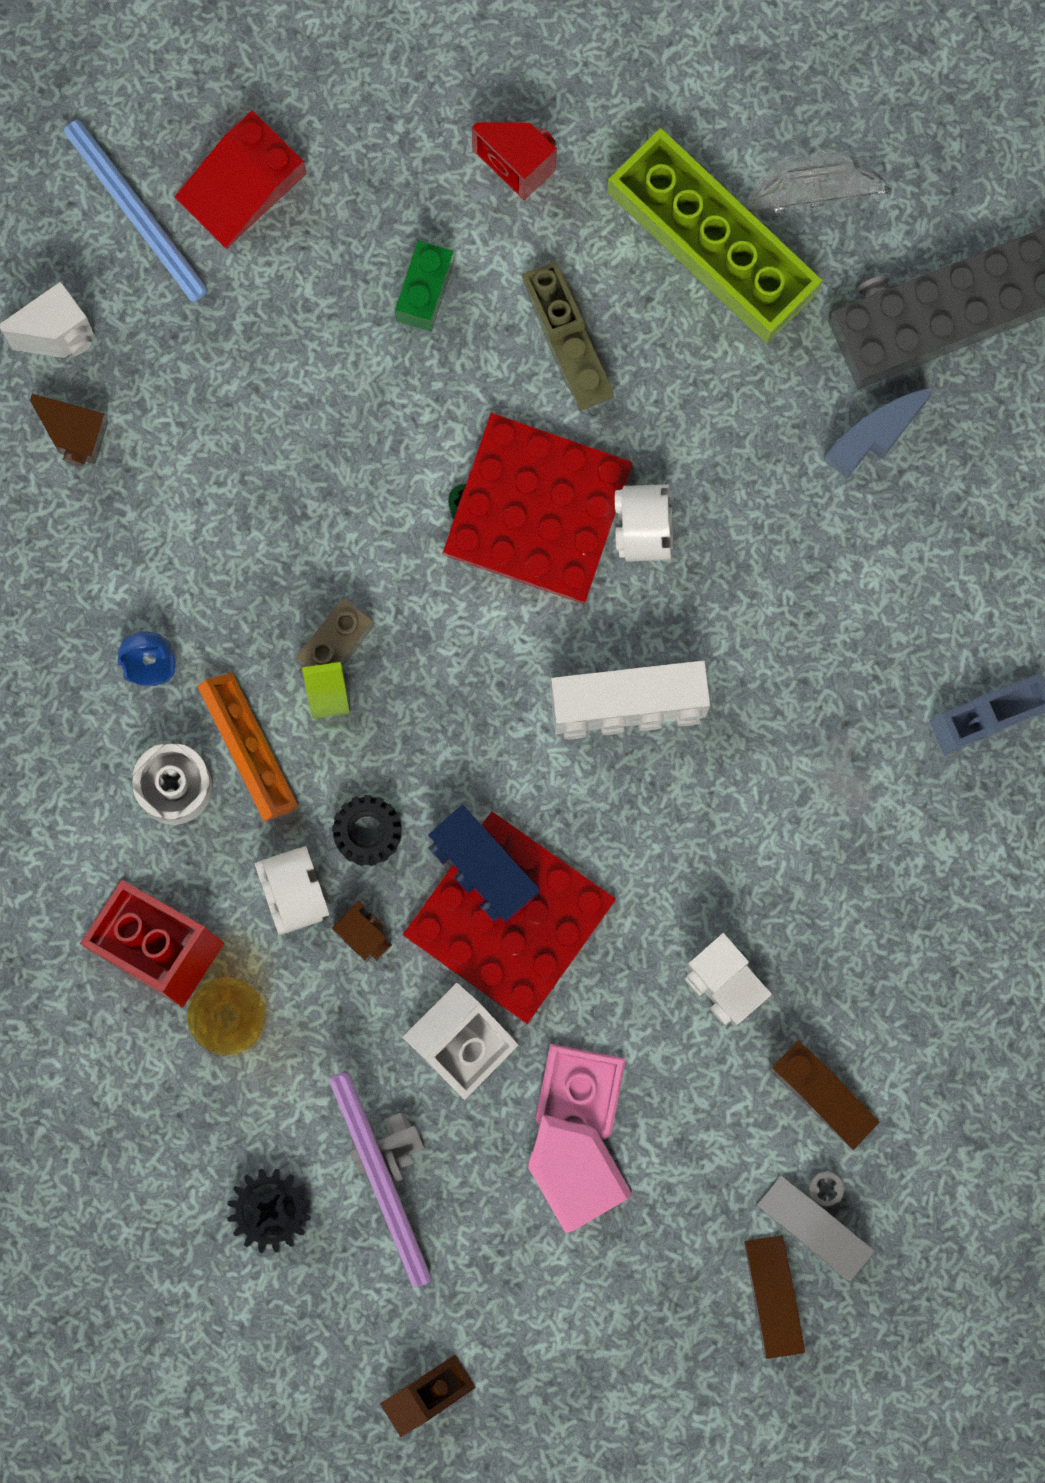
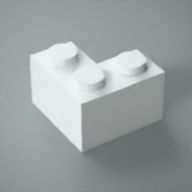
[684,933,772,1027]

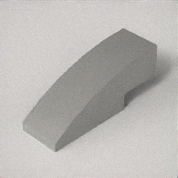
[756,1176,875,1282]

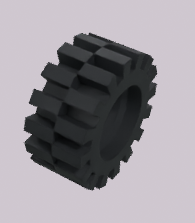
[332,795,402,866]

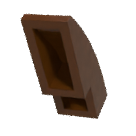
[744,1235,805,1359]

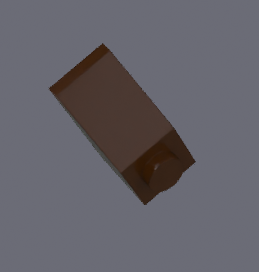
[30,394,108,467]
[380,1355,476,1437]

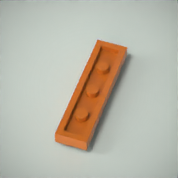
[197,672,299,822]

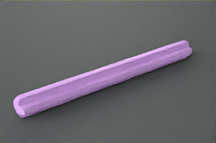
[330,1071,431,1287]

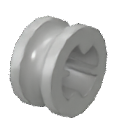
[857,274,892,298]
[808,1172,844,1207]

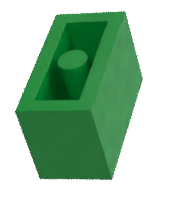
[395,240,454,332]

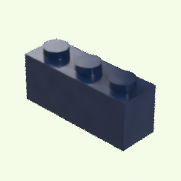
[428,804,540,925]

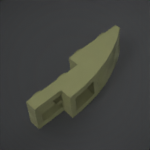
[522,261,614,411]

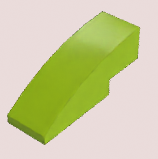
[302,662,350,719]

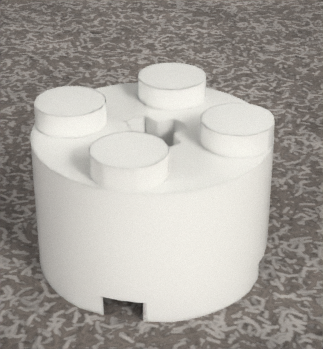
[615,484,673,562]
[132,744,213,825]
[255,846,330,935]

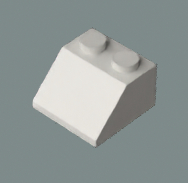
[0,282,95,358]
[402,983,518,1100]

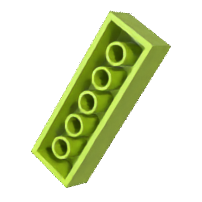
[607,128,823,344]

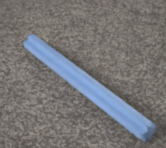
[64,120,207,302]

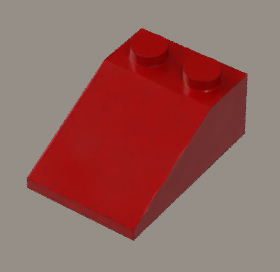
[174,110,306,249]
[80,880,225,1008]

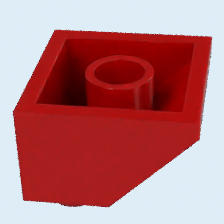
[472,122,557,201]

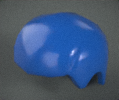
[117,631,175,686]

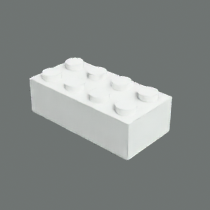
[550,660,710,739]

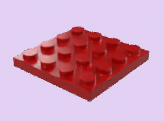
[442,412,633,604]
[402,811,616,1025]

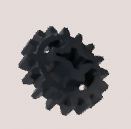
[227,1169,312,1253]

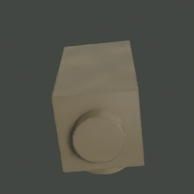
[296,598,374,676]

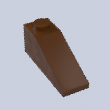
[769,1040,880,1150]

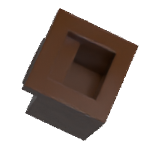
[332,900,392,963]

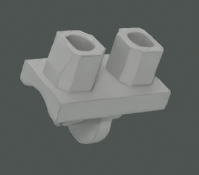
[350,1113,424,1183]

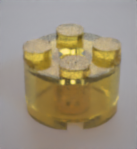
[187,977,268,1058]

